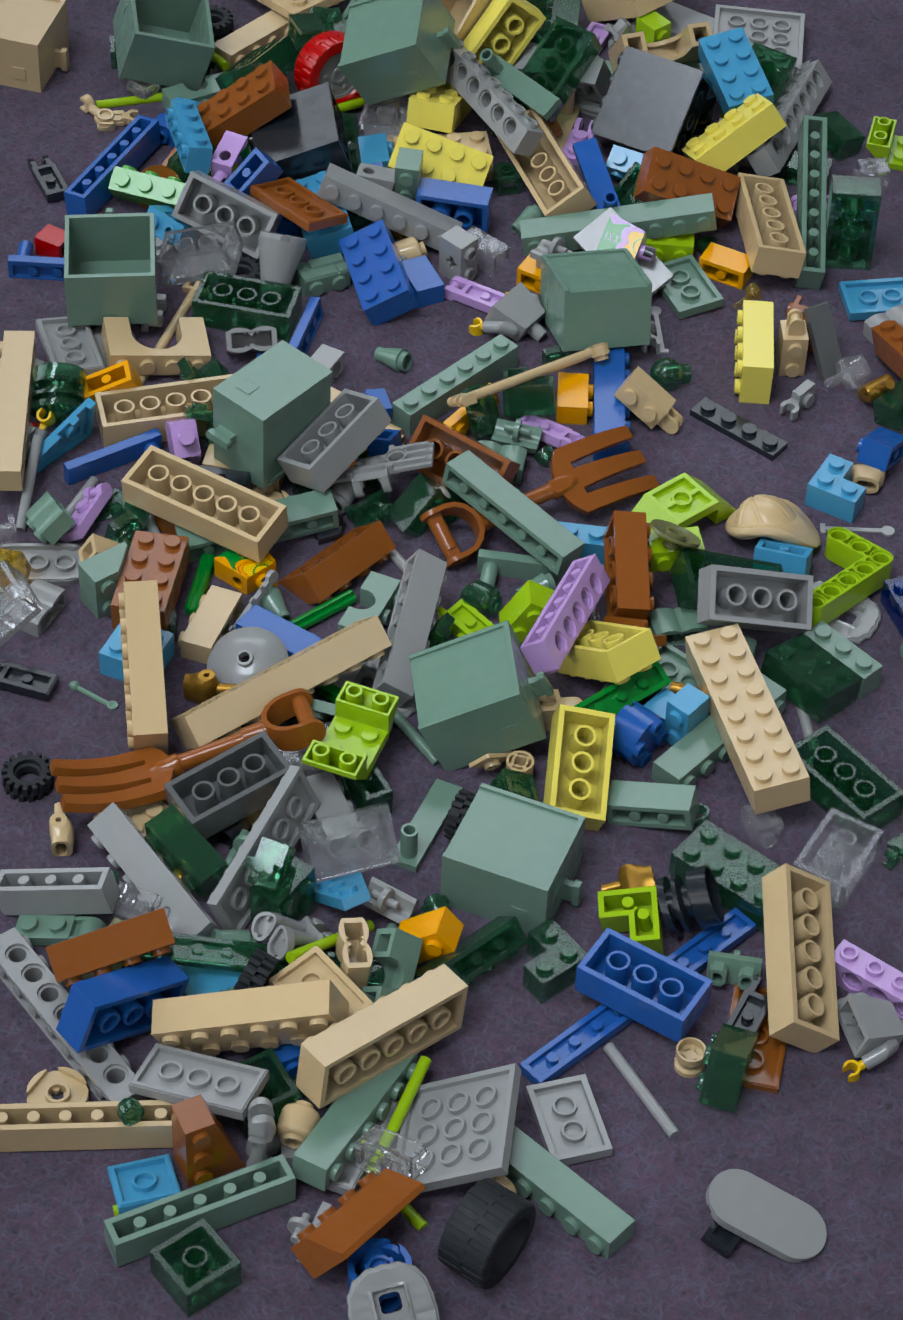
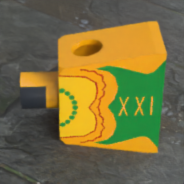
[214,549,278,595]

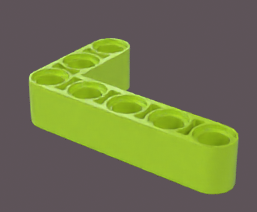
[812,527,893,627]

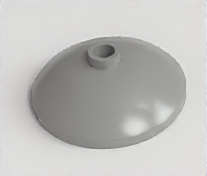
[207,627,289,685]

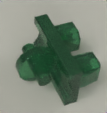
[345,488,395,528]

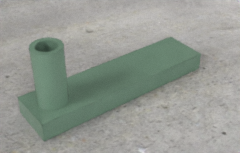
[480,48,562,121]
[477,549,568,596]
[389,779,463,873]

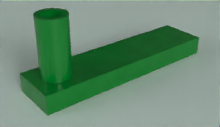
[574,661,671,716]

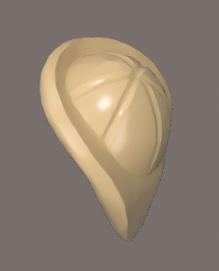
[725,494,821,549]

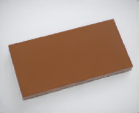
[250,177,348,232]
[717,983,786,1094]

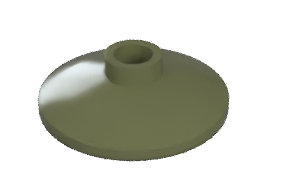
[650,519,701,550]

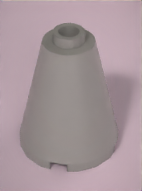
[258,230,307,300]

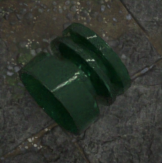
[30,362,86,423]

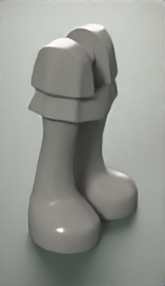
[251,912,336,961]
[245,1097,281,1167]

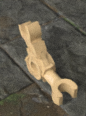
[80,94,138,132]

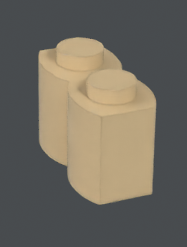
[336,917,373,988]

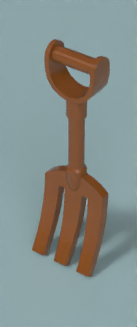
[420,425,660,569]
[49,688,326,813]

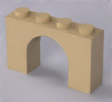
[608,21,712,73]
[101,317,212,375]

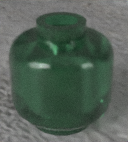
[460,579,502,618]

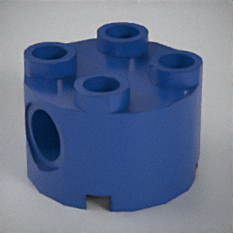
[612,701,669,768]
[347,1238,412,1314]

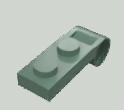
[15,915,106,946]

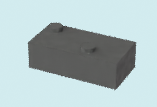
[164,731,290,844]

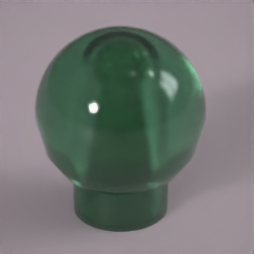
[649,357,692,391]

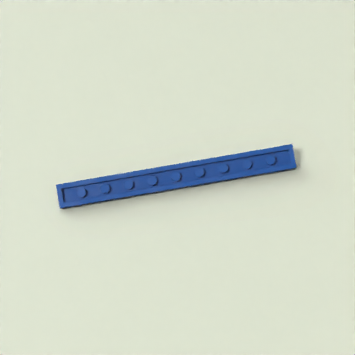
[519,907,757,1084]

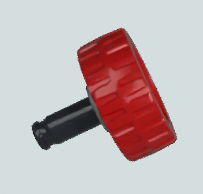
[294,31,361,104]

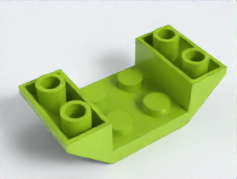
[866,116,903,171]
[631,472,736,530]
[302,681,399,780]

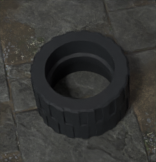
[437,1178,536,1289]

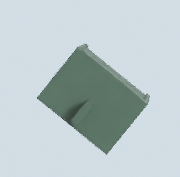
[113,0,215,91]
[338,0,461,105]
[64,208,158,328]
[540,248,652,352]
[206,340,333,490]
[409,620,554,771]
[440,783,586,938]

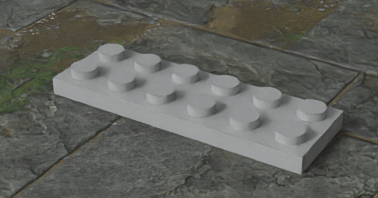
[207,765,320,930]

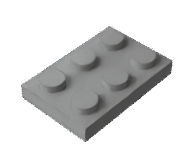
[525,1074,613,1165]

